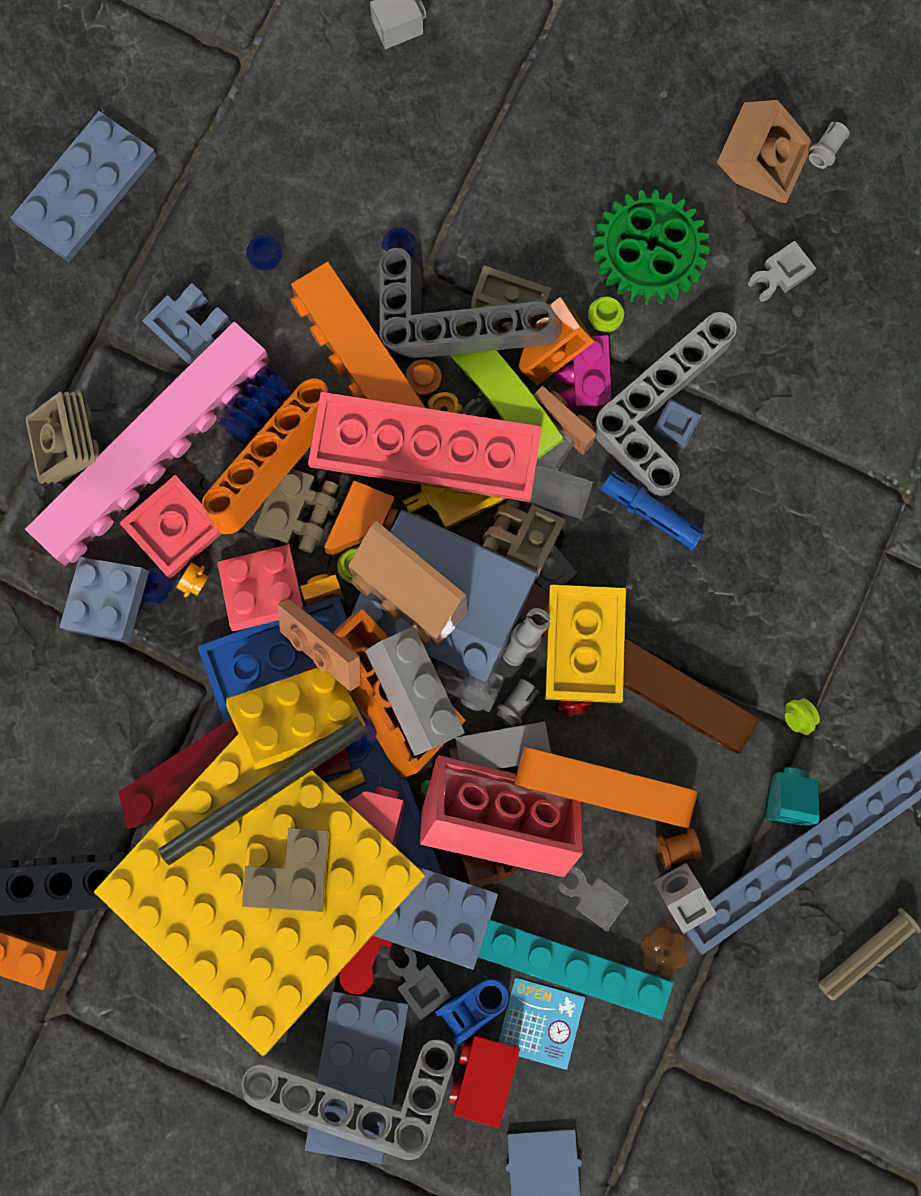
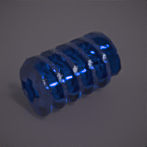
[216,366,293,446]

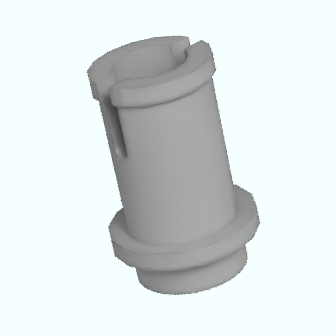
[809,122,850,169]
[495,679,540,728]

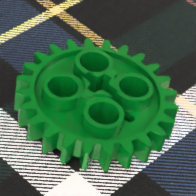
[593,190,710,305]

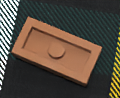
[533,386,597,455]

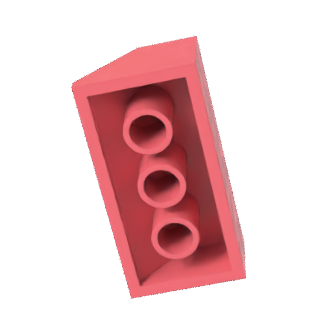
[420,755,583,877]

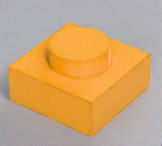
[300,574,344,606]

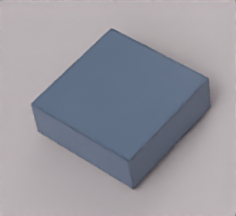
[652,399,702,449]

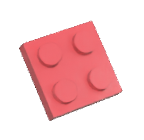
[120,475,222,579]
[217,544,305,632]

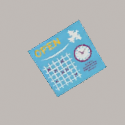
[499,978,585,1070]

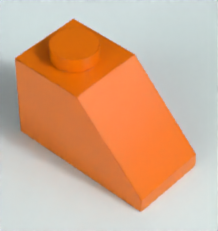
[519,297,595,386]
[324,481,399,557]

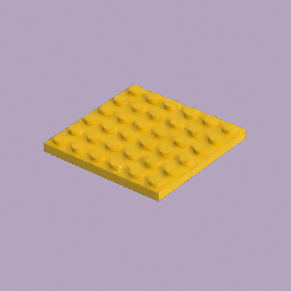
[94,734,427,1056]

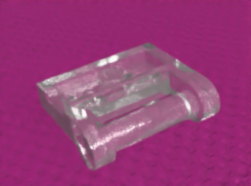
[436,660,504,712]

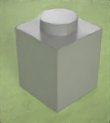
[370,0,426,49]

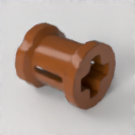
[655,827,702,870]

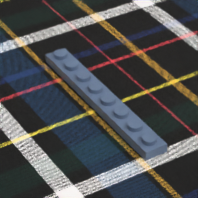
[686,750,921,955]

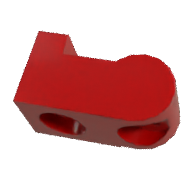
[339,936,393,995]

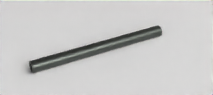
[158,717,368,865]

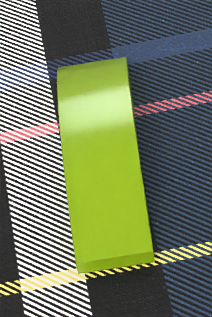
[450,350,564,460]

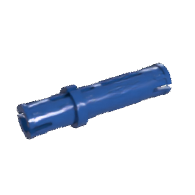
[600,471,705,550]

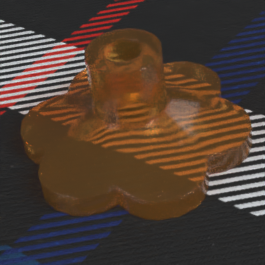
[641,928,688,977]

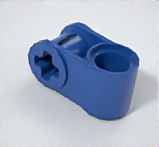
[434,977,508,1045]

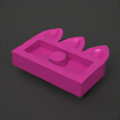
[553,335,612,410]

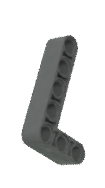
[380,248,562,359]

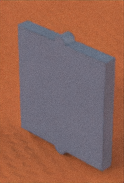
[505,1128,582,1196]

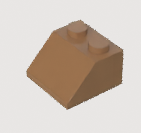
[717,100,813,203]

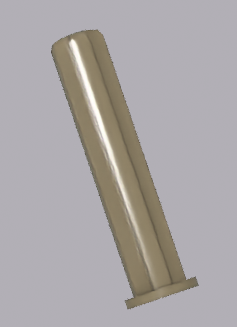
[819,908,921,1001]

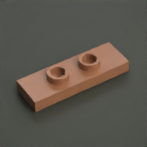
[277,598,361,691]

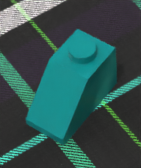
[765,767,820,826]

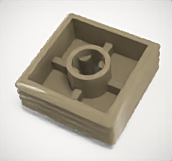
[25,391,99,484]

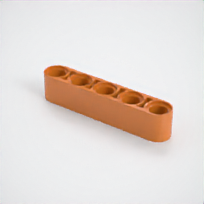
[202,378,330,534]
[514,746,698,828]

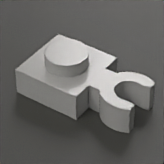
[748,241,816,302]

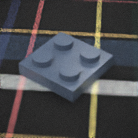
[59,557,149,643]

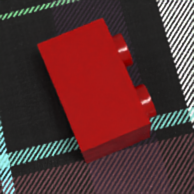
[448,1033,520,1128]

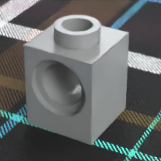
[653,863,717,934]

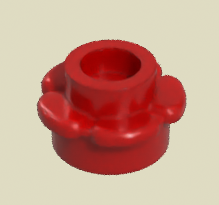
[555,700,592,717]

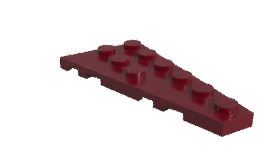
[118,664,352,830]

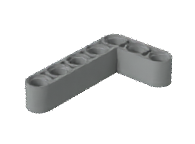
[594,312,737,499]
[242,1040,455,1160]

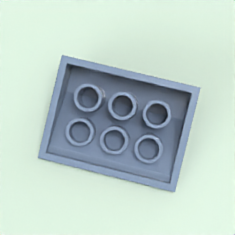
[351,510,538,682]

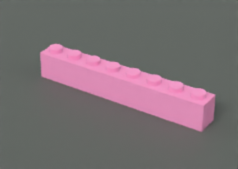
[25,322,270,566]

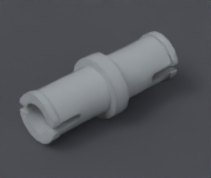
[502,608,551,666]

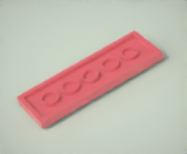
[308,392,542,502]

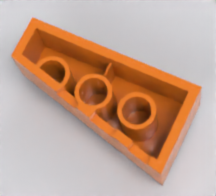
[332,609,466,779]

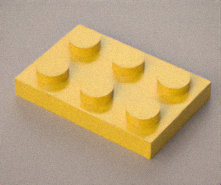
[545,585,626,703]
[226,668,365,770]

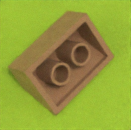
[348,521,468,647]

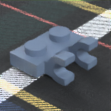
[142,283,232,366]

